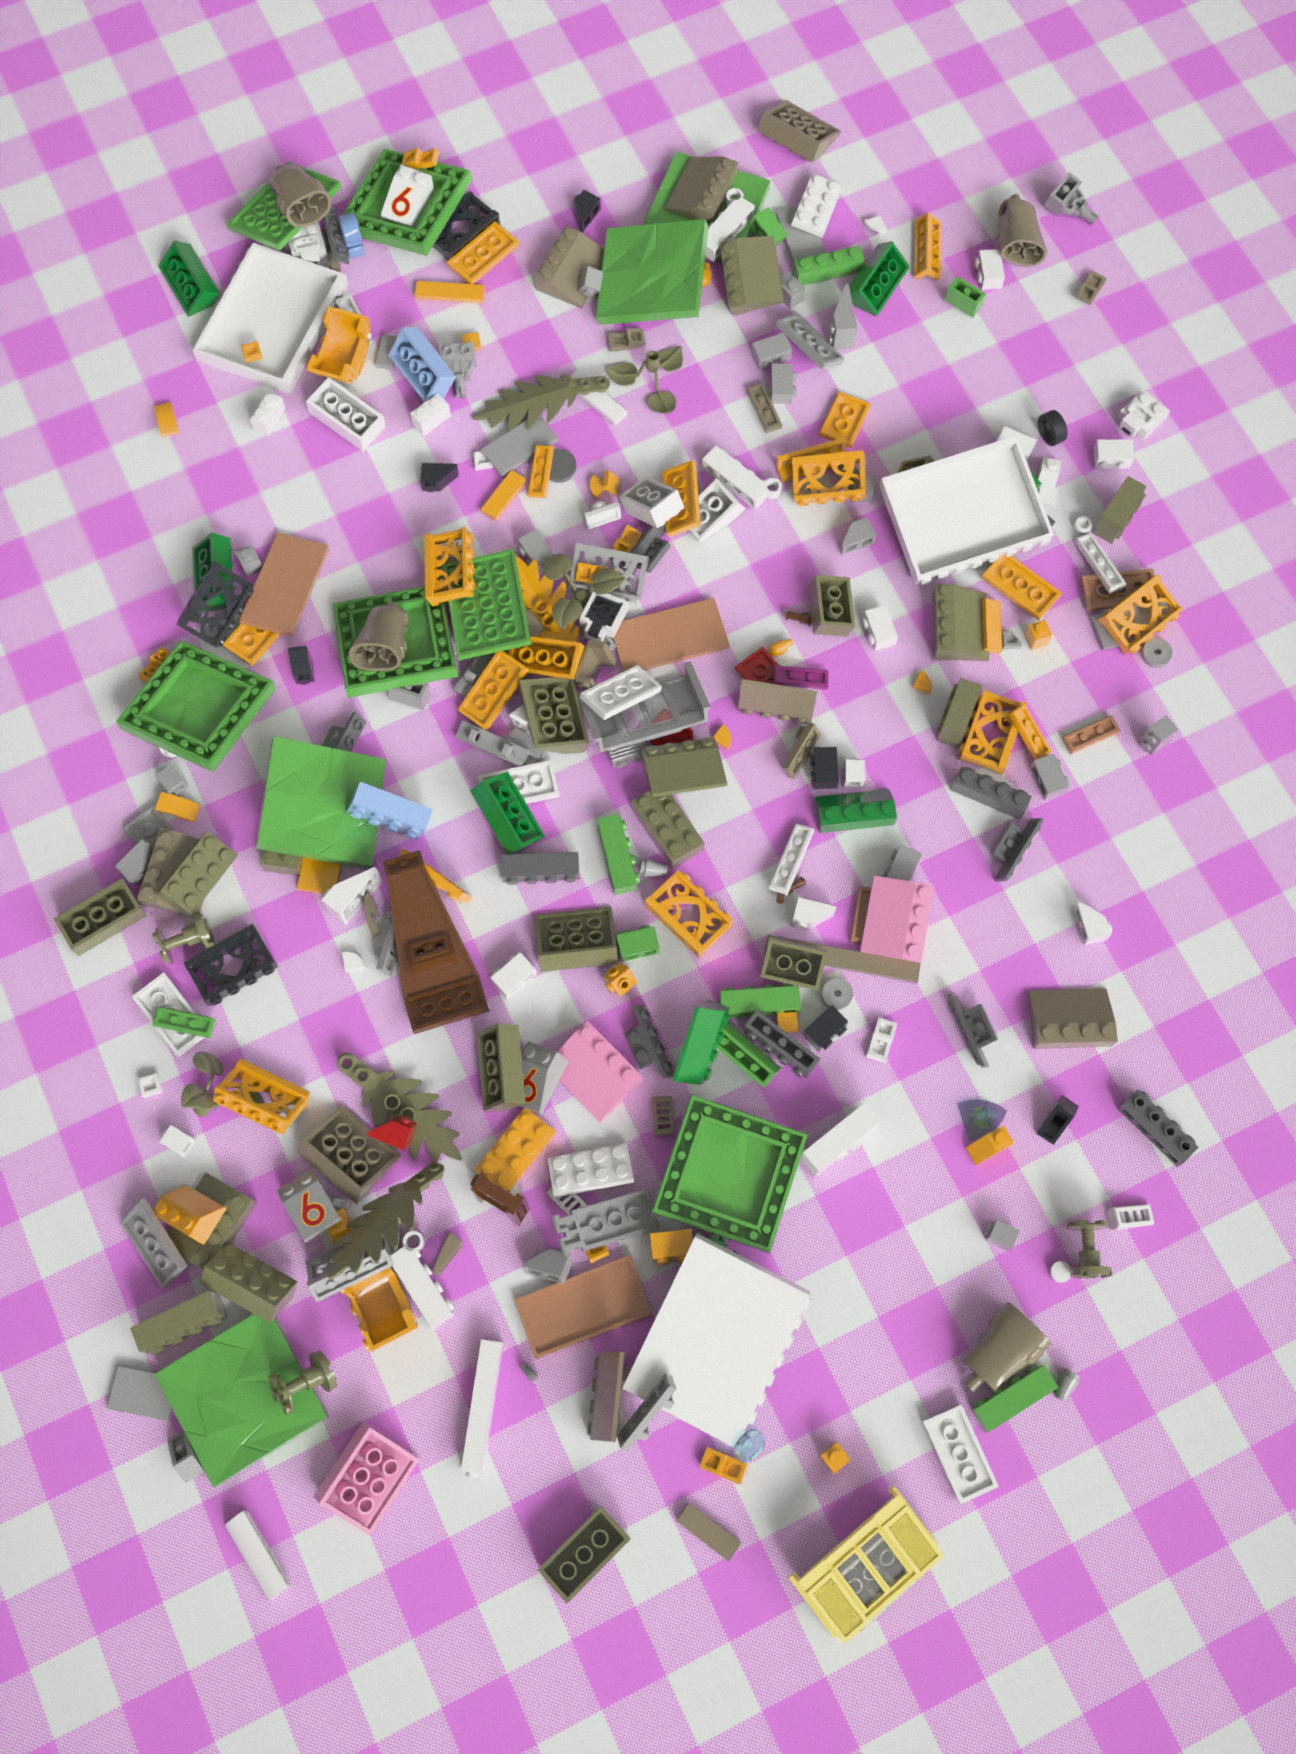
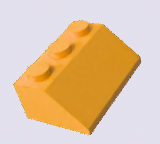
[153,1185,227,1245]

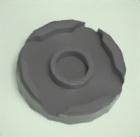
[549,449,577,483]

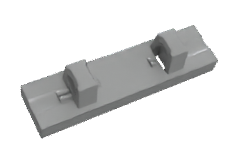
[453,650,507,698]
[455,720,530,766]
[374,911,398,976]
[617,1373,677,1452]

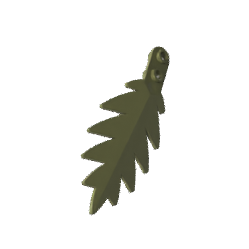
[472,374,610,431]
[337,1052,462,1162]
[328,1162,445,1280]

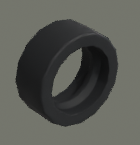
[1037,410,1068,446]

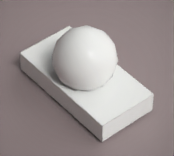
[584,501,621,530]

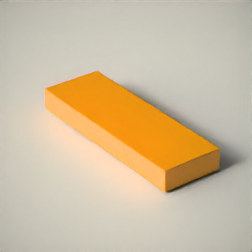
[528,445,554,498]
[481,470,526,521]
[982,598,1002,654]
[1009,704,1052,760]

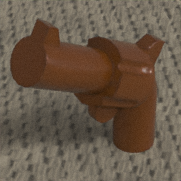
[785,611,812,627]
[776,876,806,904]

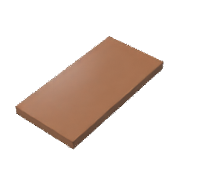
[239,533,329,637]
[613,598,730,672]
[514,1255,652,1360]

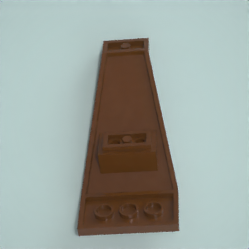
[382,850,490,1035]

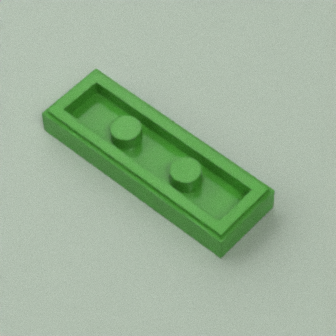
[152,1006,216,1039]

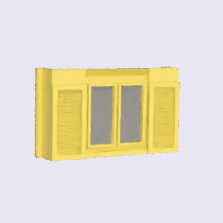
[788,1485,944,1644]

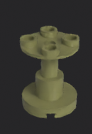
[152,910,215,964]
[1066,1220,1112,1278]
[268,1350,337,1415]

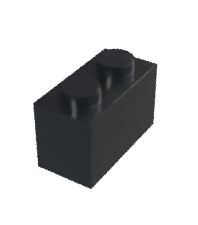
[809,747,839,789]
[802,1005,849,1052]

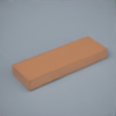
[1062,715,1121,755]

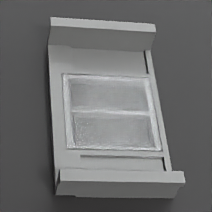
[578,661,711,752]

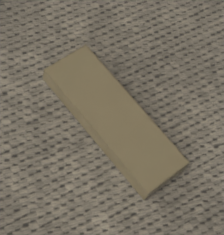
[747,383,782,433]
[677,1503,741,1561]

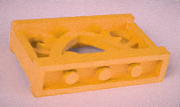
[792,450,867,506]
[424,526,475,606]
[1098,574,1183,654]
[958,689,1027,775]
[645,870,733,959]
[213,1059,310,1135]

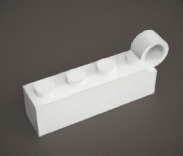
[705,188,755,262]
[702,446,782,510]
[391,1231,455,1330]

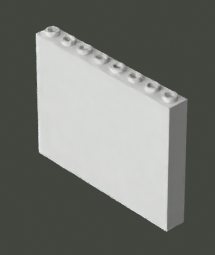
[192,243,348,394]
[878,435,1054,585]
[622,1234,812,1448]

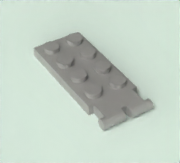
[551,1189,660,1257]

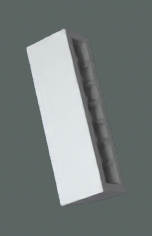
[225,1510,292,1601]

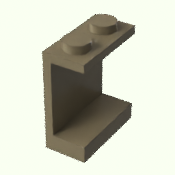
[574,640,617,691]

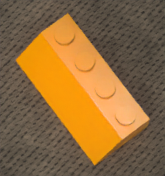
[508,636,586,680]

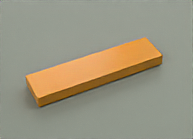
[415,281,485,303]

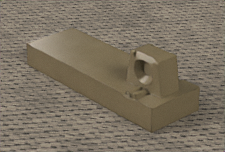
[782,722,821,779]

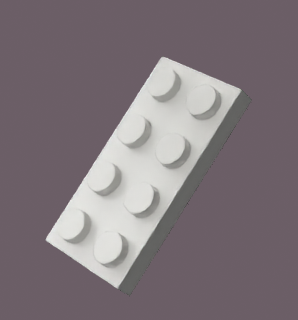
[791,173,843,238]
[580,665,662,720]
[478,760,560,804]
[132,973,204,1057]
[547,1143,634,1198]
[923,1405,999,1504]

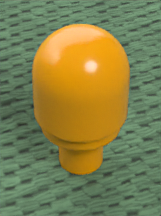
[702,263,712,287]
[769,638,794,657]

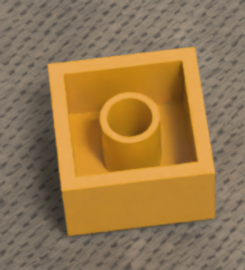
[650,1229,693,1266]

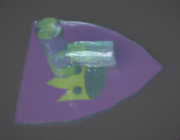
[957,1099,1007,1142]

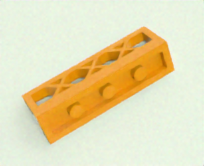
[914,212,941,281]
[776,437,846,483]

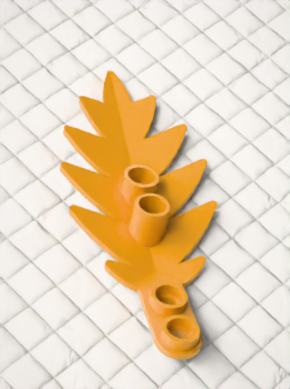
[516,555,579,642]

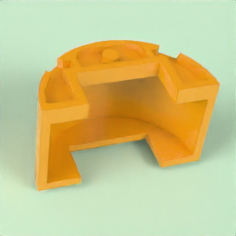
[306,306,370,384]
[341,1266,419,1352]

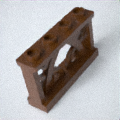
[470,1172,530,1226]

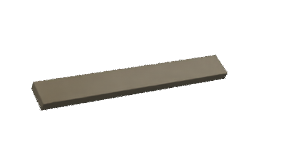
[764,935,921,983]

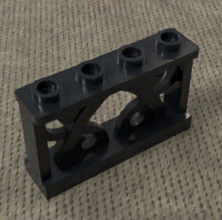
[432,191,500,261]
[175,561,254,648]
[183,924,278,1006]

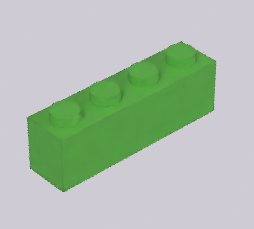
[793,245,865,286]
[597,814,640,895]
[720,984,801,1018]
[717,1023,782,1088]
[971,1364,1059,1433]

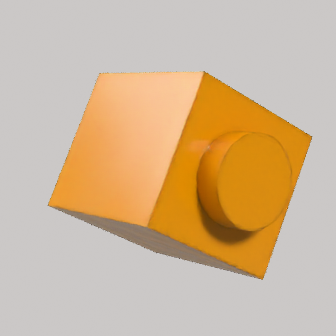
[1024,620,1053,650]
[819,1442,851,1474]

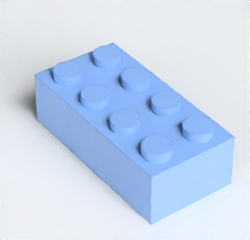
[388,327,456,402]
[346,782,433,839]

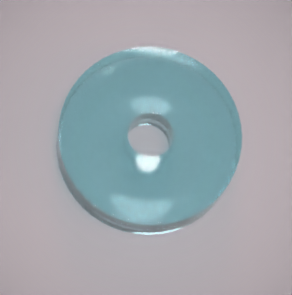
[734,1429,765,1463]

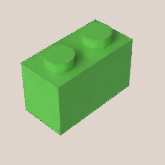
[748,207,788,246]
[945,276,986,318]
[617,925,660,962]

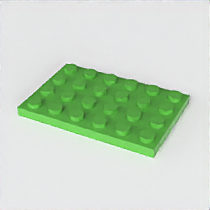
[226,161,342,251]
[443,549,532,660]

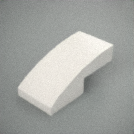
[866,1017,898,1064]

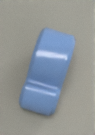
[338,213,365,258]

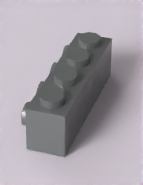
[951,766,1032,820]
[501,852,580,885]
[744,1010,820,1079]
[1118,1089,1199,1167]

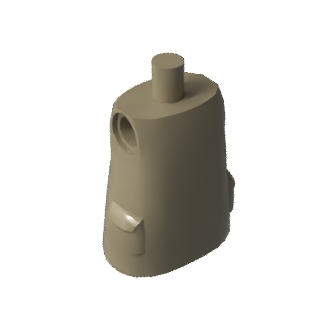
[268,164,331,228]
[997,194,1048,267]
[349,602,409,671]
[963,1301,1052,1392]

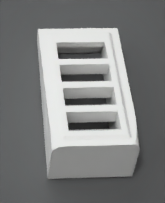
[546,1188,587,1216]
[1107,1204,1154,1230]

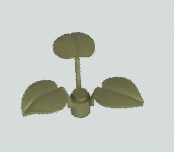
[606,346,683,414]
[543,554,625,630]
[181,1052,265,1117]

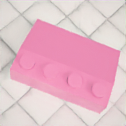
[860,876,935,963]
[558,1021,643,1122]
[314,1421,420,1535]

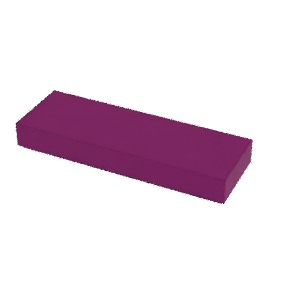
[773,665,828,690]

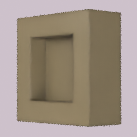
[328,251,341,273]

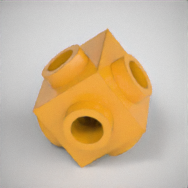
[603,962,638,996]

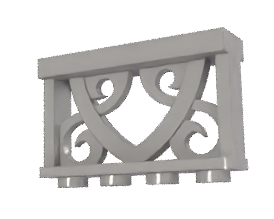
[569,543,649,603]
[305,1237,393,1303]

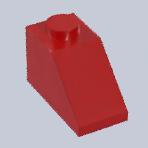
[367,1116,417,1150]

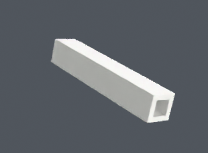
[461,1340,503,1478]

